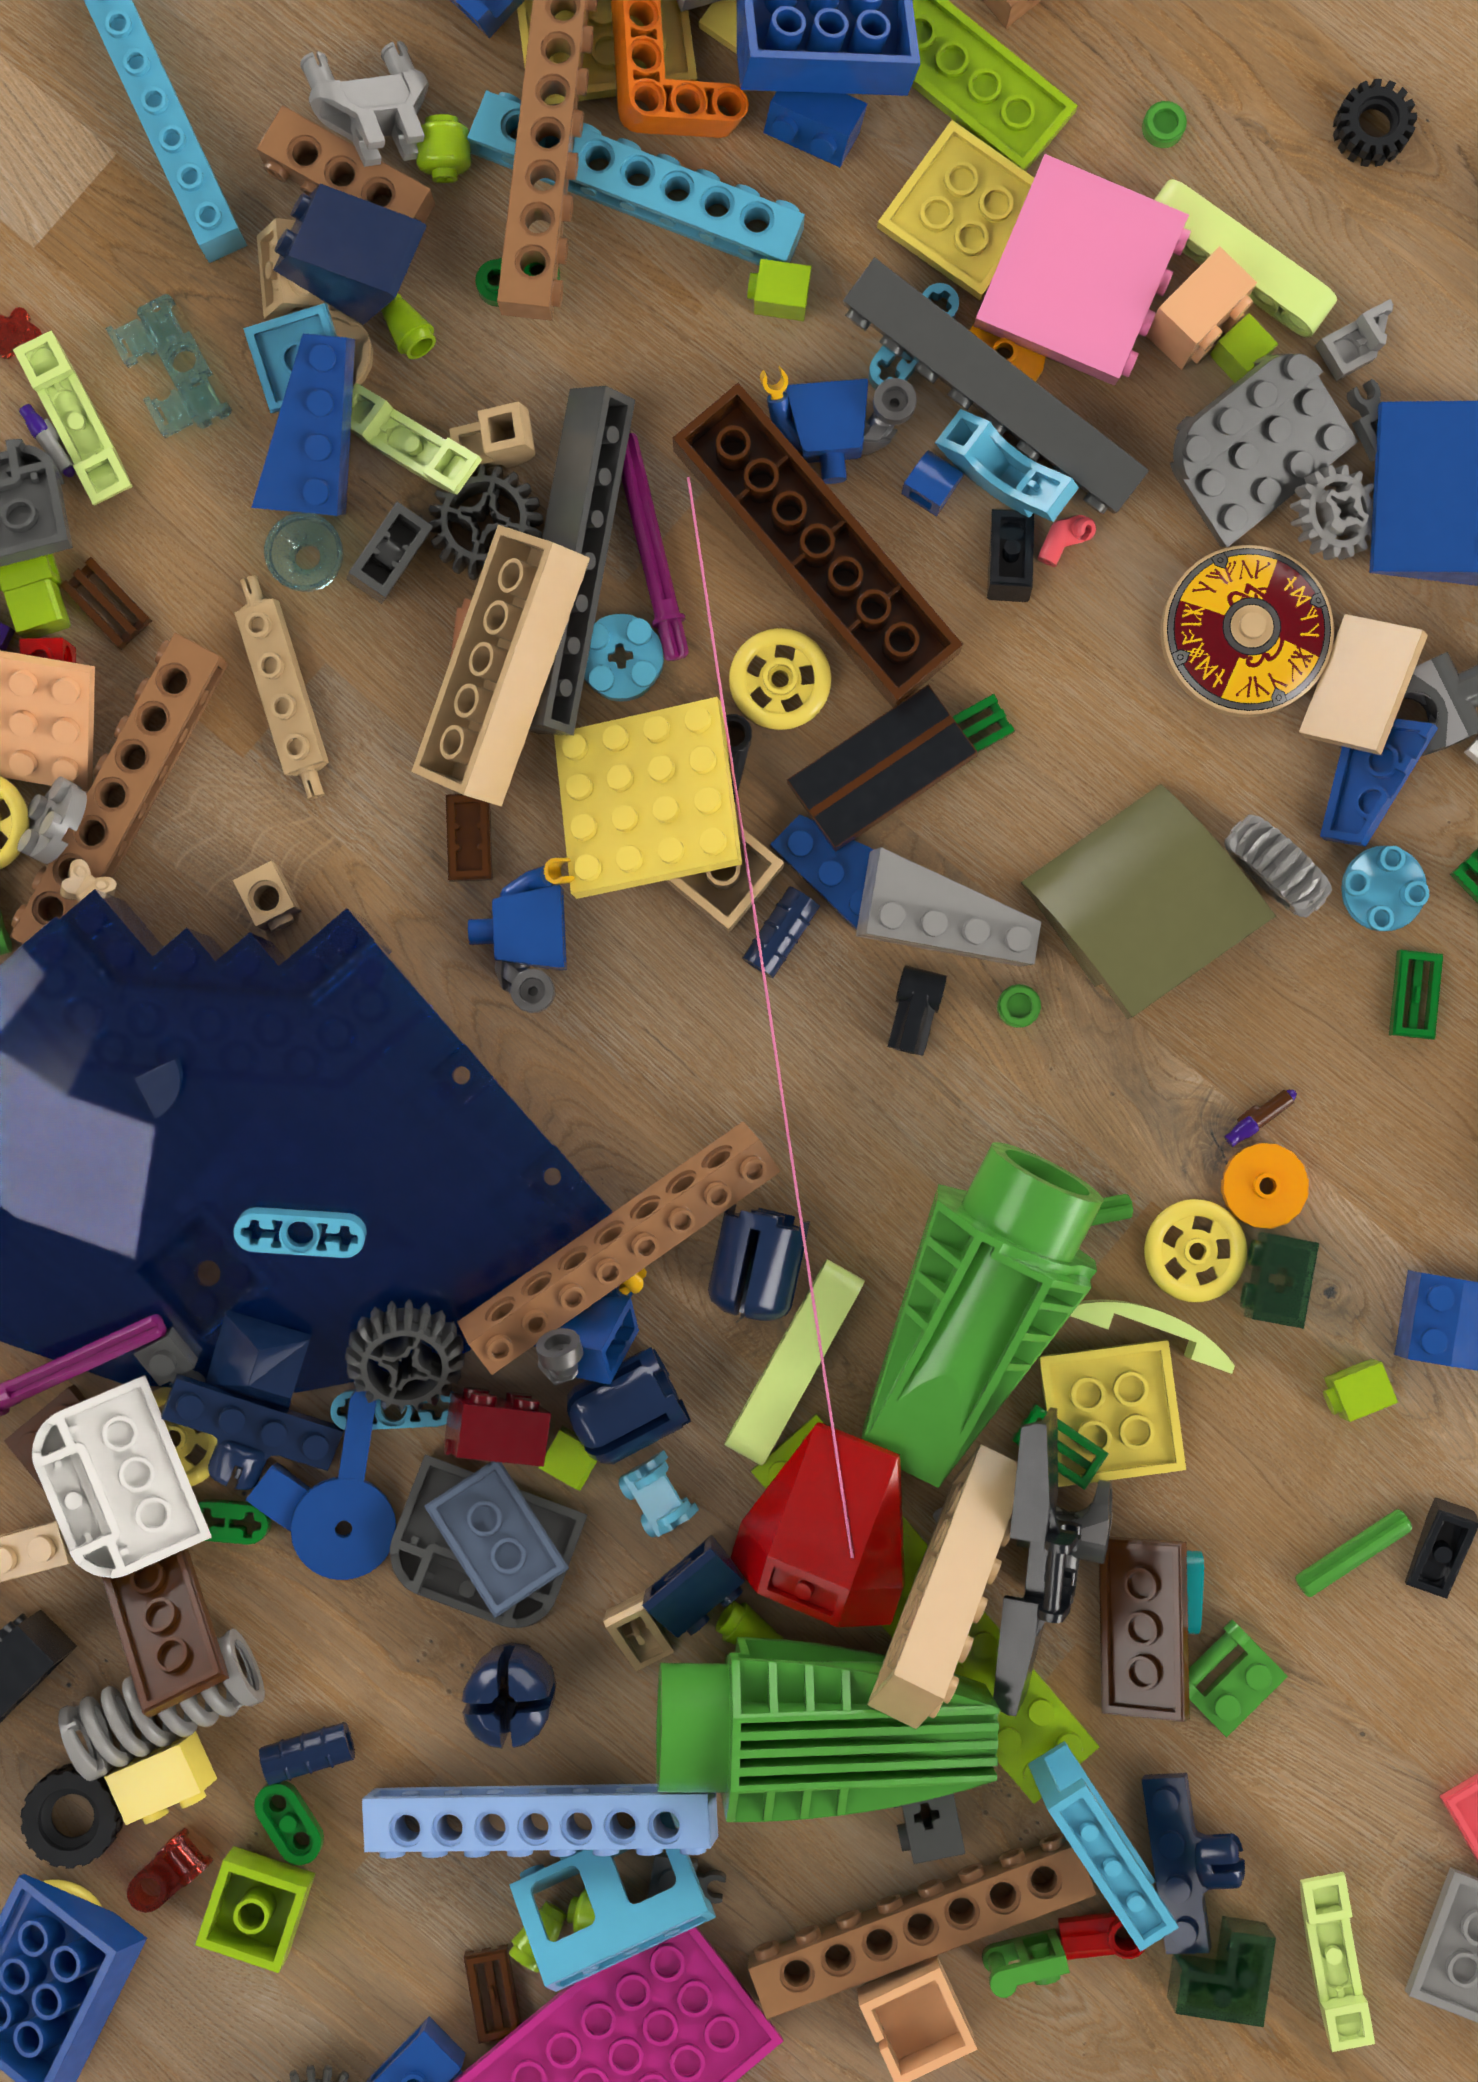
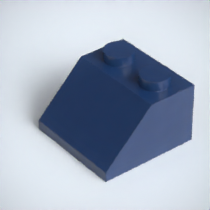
[642,1535,745,1638]

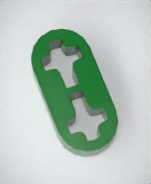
[198,1498,272,1545]

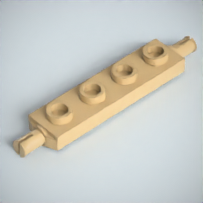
[234,575,329,800]

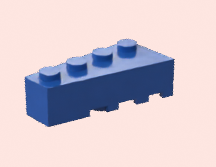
[251,333,355,516]

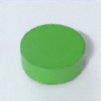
[1142,101,1187,148]
[997,984,1041,1028]

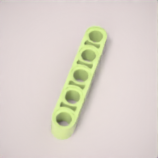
[1154,179,1337,337]
[724,1259,865,1466]

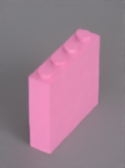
[974,154,1191,386]

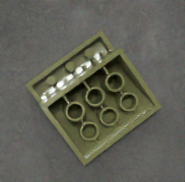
[1021,784,1276,1019]

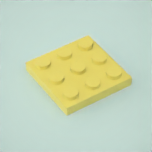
[877,120,1034,301]
[1038,1339,1186,1487]

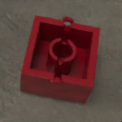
[444,1387,551,1467]

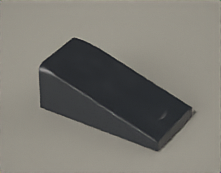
[987,509,1034,602]
[1405,1497,1478,1599]

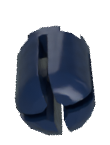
[708,1204,810,1321]
[567,1347,691,1464]
[462,1642,557,1749]

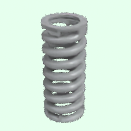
[58,1628,265,1781]

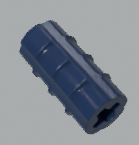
[742,886,820,979]
[259,1722,355,1785]

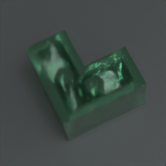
[1167,1916,1276,2027]

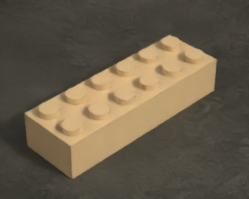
[411,525,590,807]
[867,1444,1018,1729]

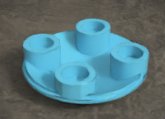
[1341,846,1430,931]

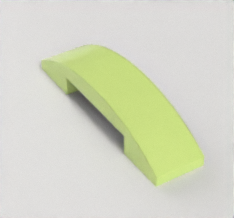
[13,330,133,506]
[351,383,482,495]
[1070,1300,1235,1374]
[1300,1872,1375,2052]

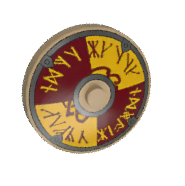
[1160,545,1334,717]

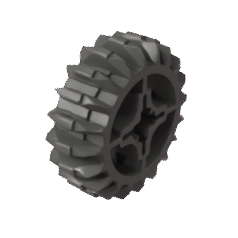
[428,464,544,580]
[345,1299,465,1414]

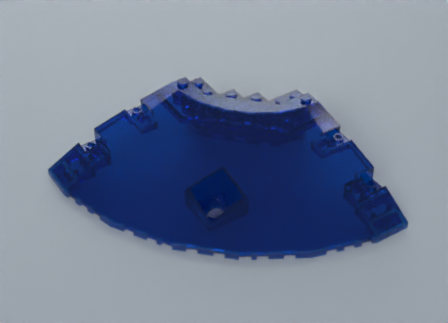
[0,889,614,1393]

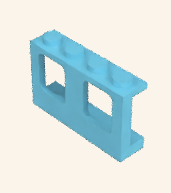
[1028,1741,1179,1952]
[509,1812,716,1992]

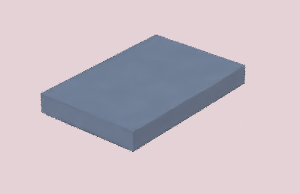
[424,1461,569,1618]

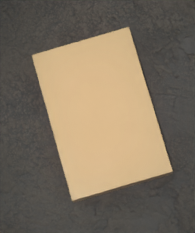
[1299,614,1428,755]

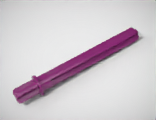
[621,433,689,661]
[0,1314,167,1416]

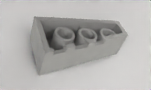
[856,847,1041,967]

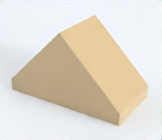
[603,1591,674,1671]

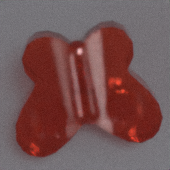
[0,307,43,359]

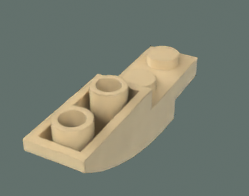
[0,1520,74,1583]

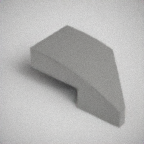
[1315,299,1394,382]

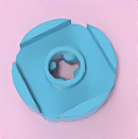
[584,614,664,702]

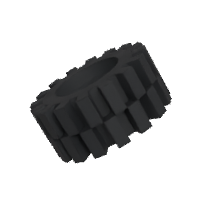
[1333,79,1417,167]

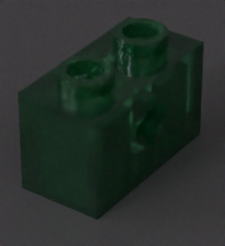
[1240,1232,1319,1329]

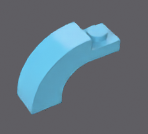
[935,409,1079,522]

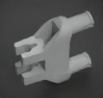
[300,41,429,167]

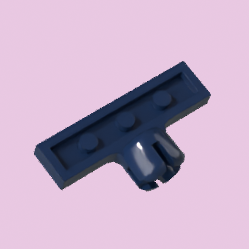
[161,1374,343,1490]
[1141,1773,1245,1954]

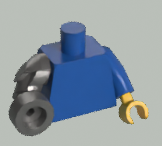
[760,366,917,484]
[468,858,575,1013]
[533,1269,647,1385]

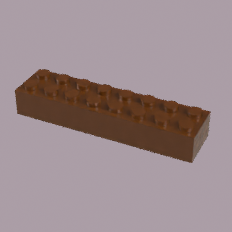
[672,382,963,708]

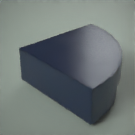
[135,1057,183,1119]

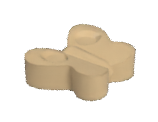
[60,859,117,911]

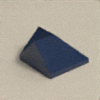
[205,1310,312,1409]

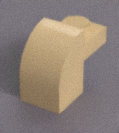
[449,402,535,471]

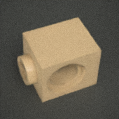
[232,861,302,932]

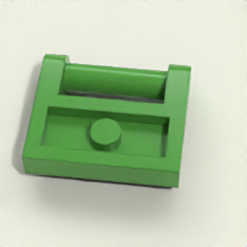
[1189,1619,1288,1738]
[982,1928,1070,1998]

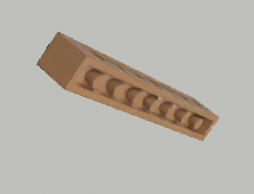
[497,0,598,321]
[10,633,229,964]
[457,1121,781,1375]
[748,1832,1097,2019]

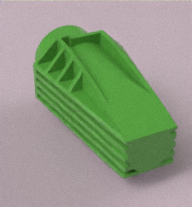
[861,1142,1104,1488]
[656,1637,1000,1822]

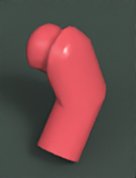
[1037,515,1096,567]

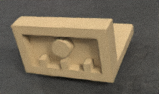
[257,218,338,320]

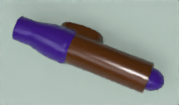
[1224,1089,1297,1147]

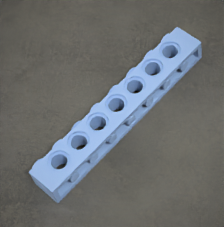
[362,1784,718,1859]

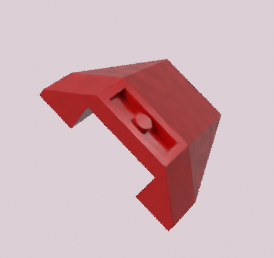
[730,1422,905,1628]

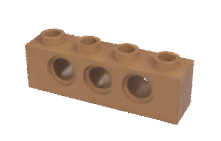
[257,105,435,223]

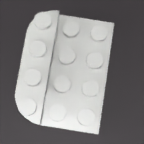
[32,1375,212,1578]

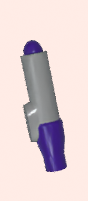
[19,404,75,478]

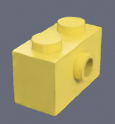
[104,1731,217,1825]

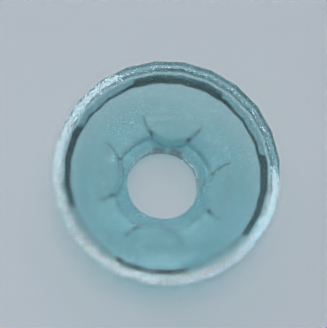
[264,513,343,592]

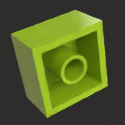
[195,1846,316,1973]

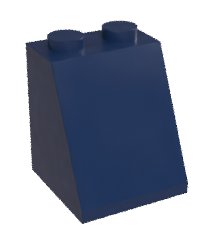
[273,183,427,325]

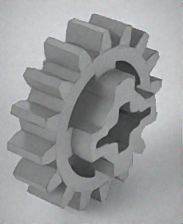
[1290,465,1374,561]

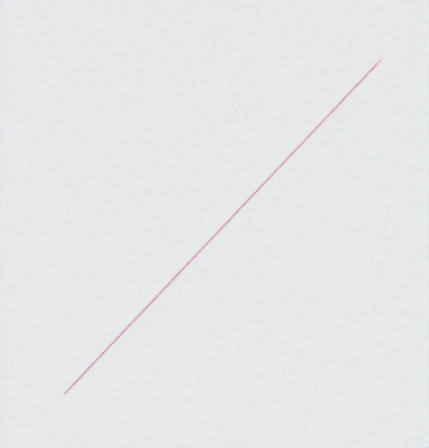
[687,477,854,1558]

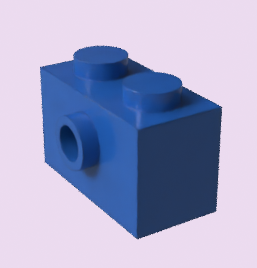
[763,91,868,168]
[366,2016,466,2082]

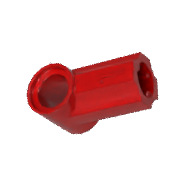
[1058,1909,1145,1960]

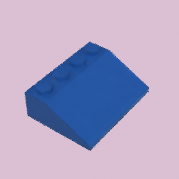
[737,0,921,96]
[1369,401,1478,586]
[0,1874,147,2082]

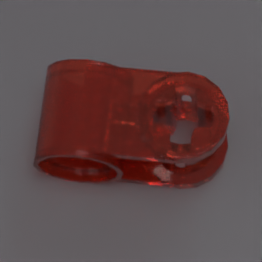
[127,1827,214,1913]

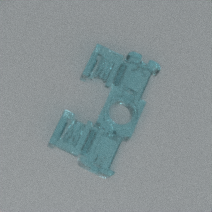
[106,294,232,439]

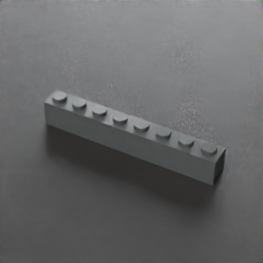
[843,257,1149,515]
[529,385,635,735]

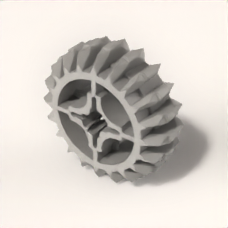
[1224,815,1332,918]

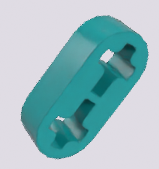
[1187,1550,1204,1634]

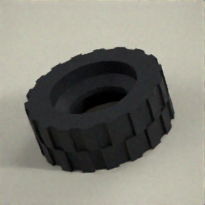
[20,1763,123,1869]

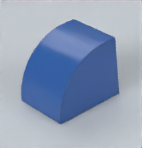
[901,450,965,517]

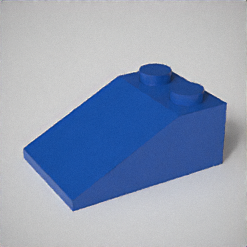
[1394,1270,1478,1371]

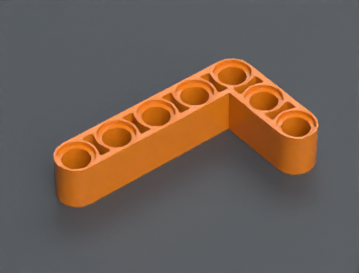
[611,0,749,138]

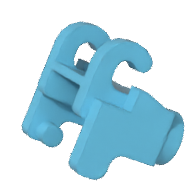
[619,1450,699,1538]

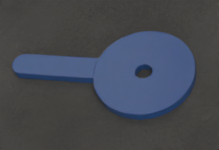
[291,1390,396,1580]

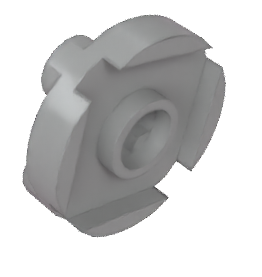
[17,776,87,864]

